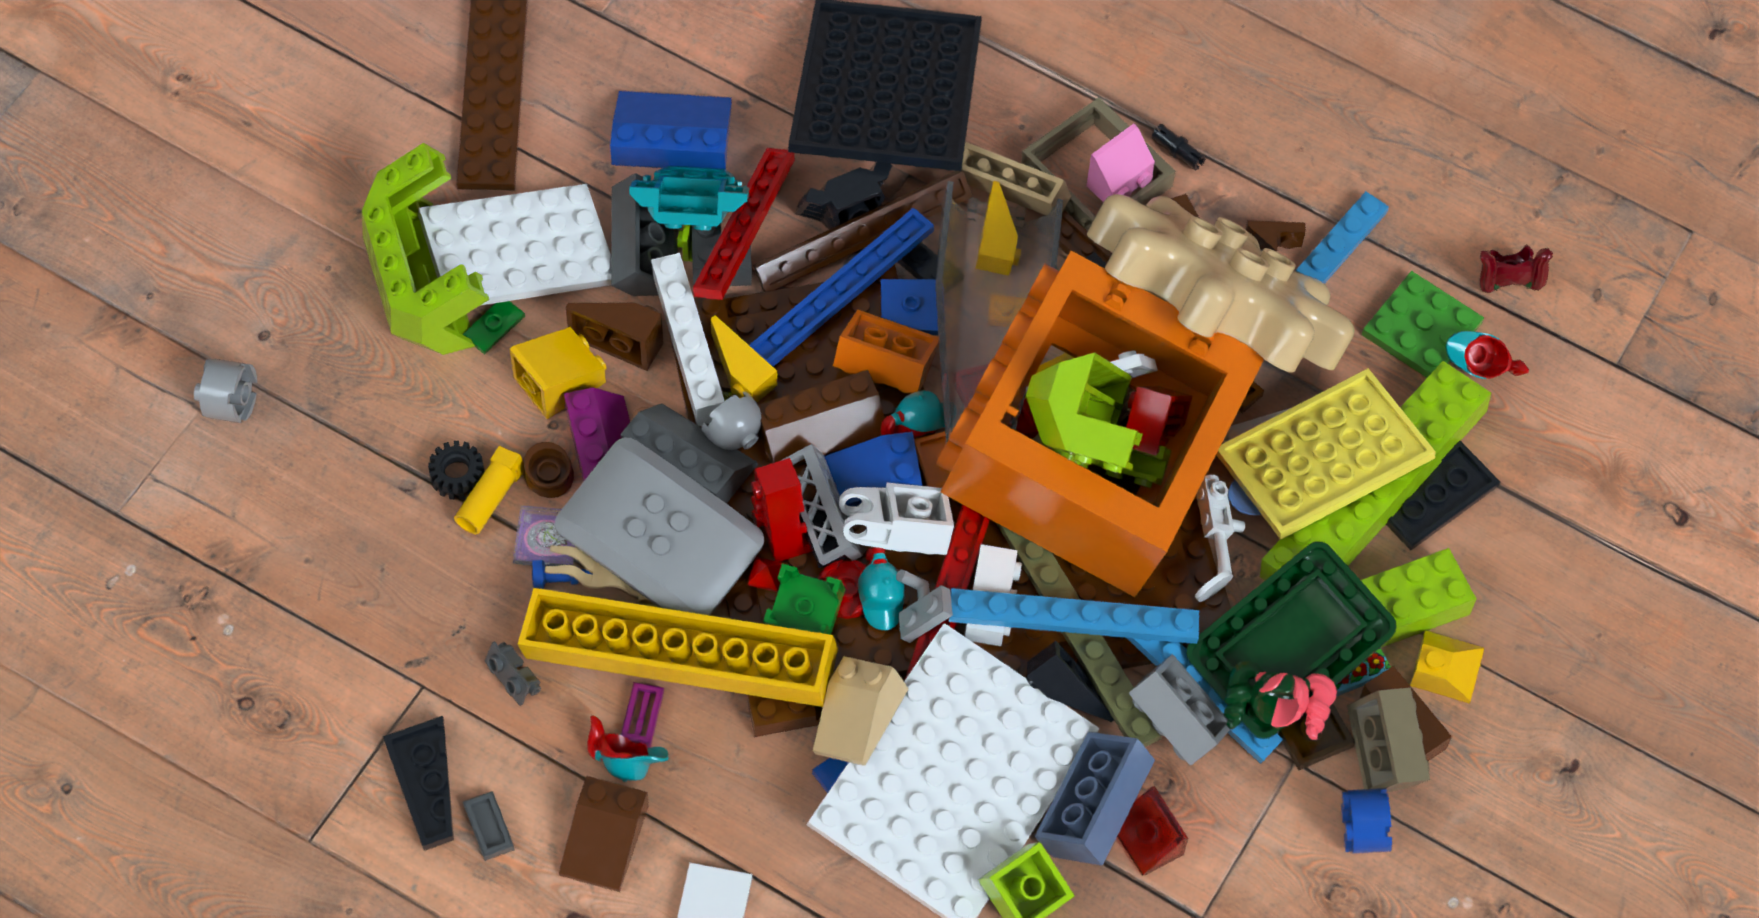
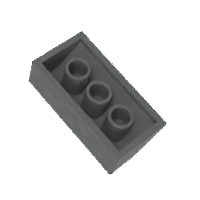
[611,173,678,296]
[620,403,758,504]

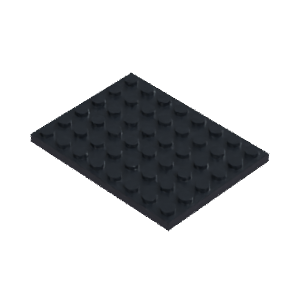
[788,0,982,171]

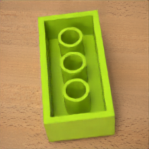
[1361,548,1476,648]

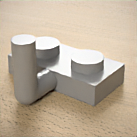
[896,569,953,643]

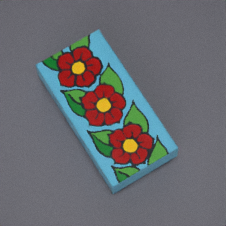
[1336,648,1391,697]

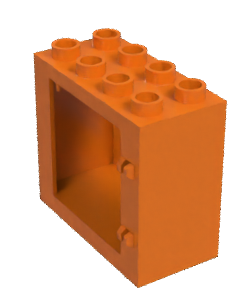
[936,251,1264,597]

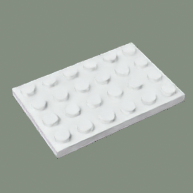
[418,184,611,305]

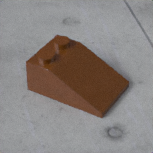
[566,302,663,371]
[559,776,649,892]

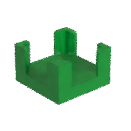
[763,564,845,635]

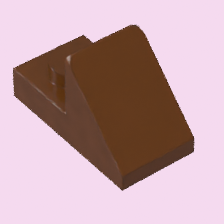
[1245,220,1306,251]

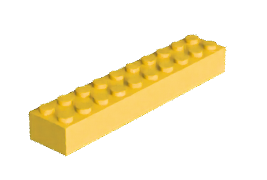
[518,588,838,707]

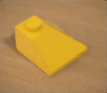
[1410,630,1484,704]

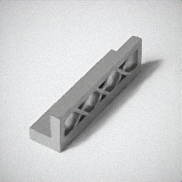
[782,444,863,566]

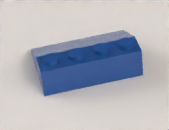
[610,91,732,169]

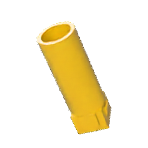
[454,446,524,534]

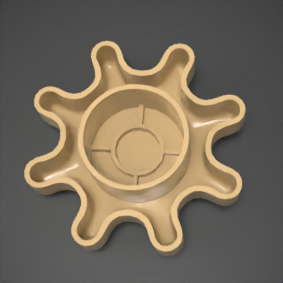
[1087,194,1355,373]

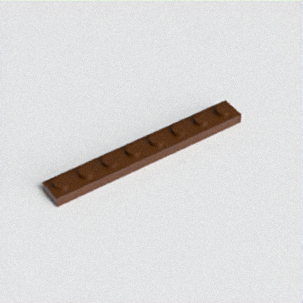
[753,171,973,292]

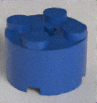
[1341,788,1392,854]

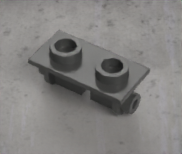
[485,641,541,706]

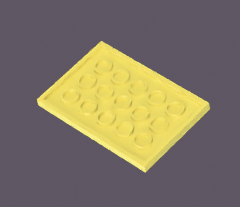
[1216,368,1436,540]

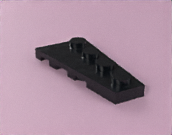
[383,716,454,851]

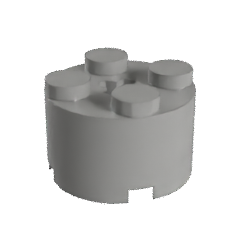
[194,358,257,423]

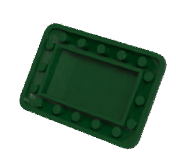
[1186,541,1397,739]

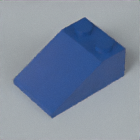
[824,432,922,507]

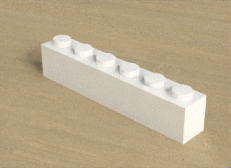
[651,253,724,426]

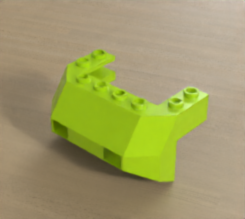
[362,143,490,355]
[1026,353,1172,488]

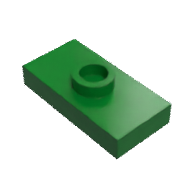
[463,301,525,355]

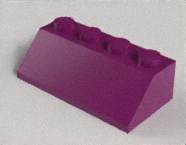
[564,387,630,482]

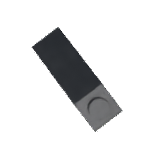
[1026,641,1114,722]

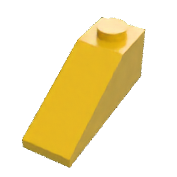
[975,181,1021,276]
[711,315,777,402]

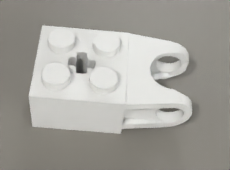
[839,483,954,555]

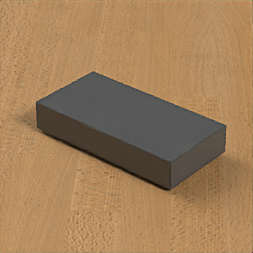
[463,791,515,861]

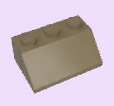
[1347,688,1430,793]

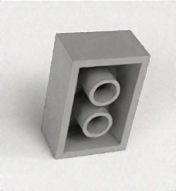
[1129,654,1230,766]

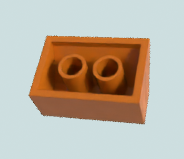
[833,309,941,394]

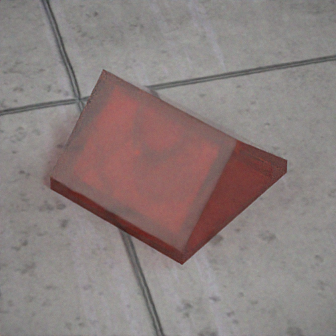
[1117,786,1189,876]

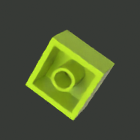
[978,842,1075,918]

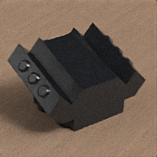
[795,162,893,229]

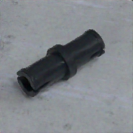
[1151,124,1206,170]

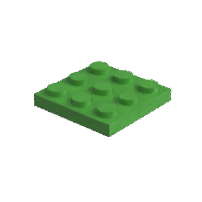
[1361,271,1484,378]

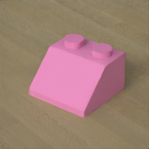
[1086,123,1155,202]

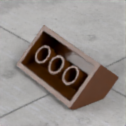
[758,370,885,467]

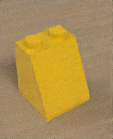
[509,327,607,420]

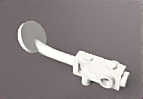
[1195,475,1245,602]

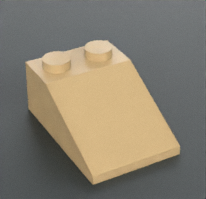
[813,656,909,766]

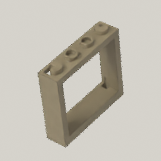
[1021,97,1176,231]

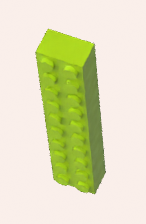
[1259,361,1491,580]

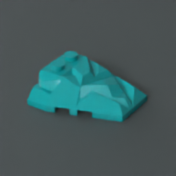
[629,166,749,230]

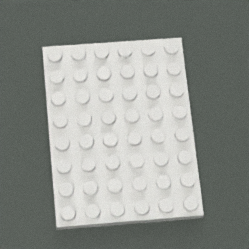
[807,623,1100,918]

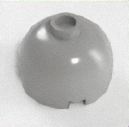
[702,391,761,450]

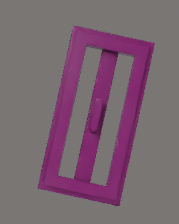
[621,682,664,748]

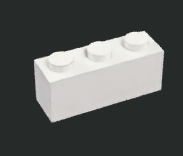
[965,544,1022,646]

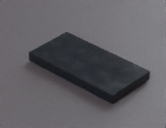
[1386,440,1500,550]

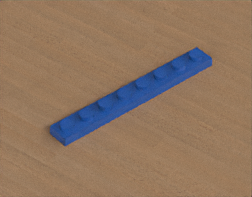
[749,207,934,366]

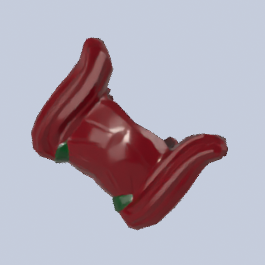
[1479,245,1553,293]

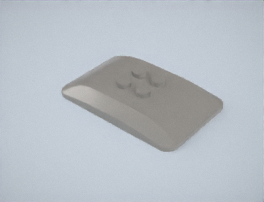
[555,437,764,615]

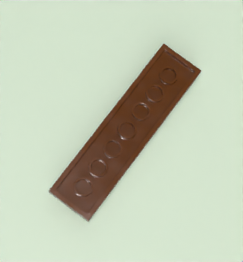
[457,0,528,191]

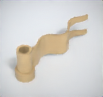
[545,545,658,607]

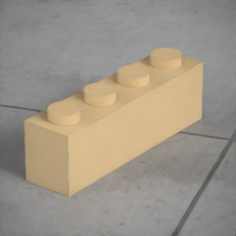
[962,142,1071,220]

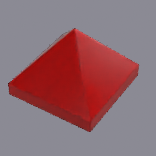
[748,557,785,592]

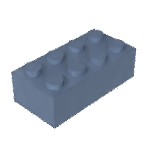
[1035,732,1155,866]

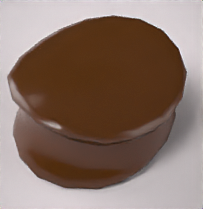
[524,442,574,498]

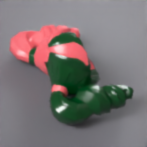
[1224,661,1337,740]

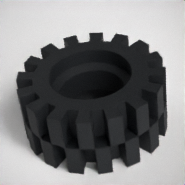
[428,441,484,500]

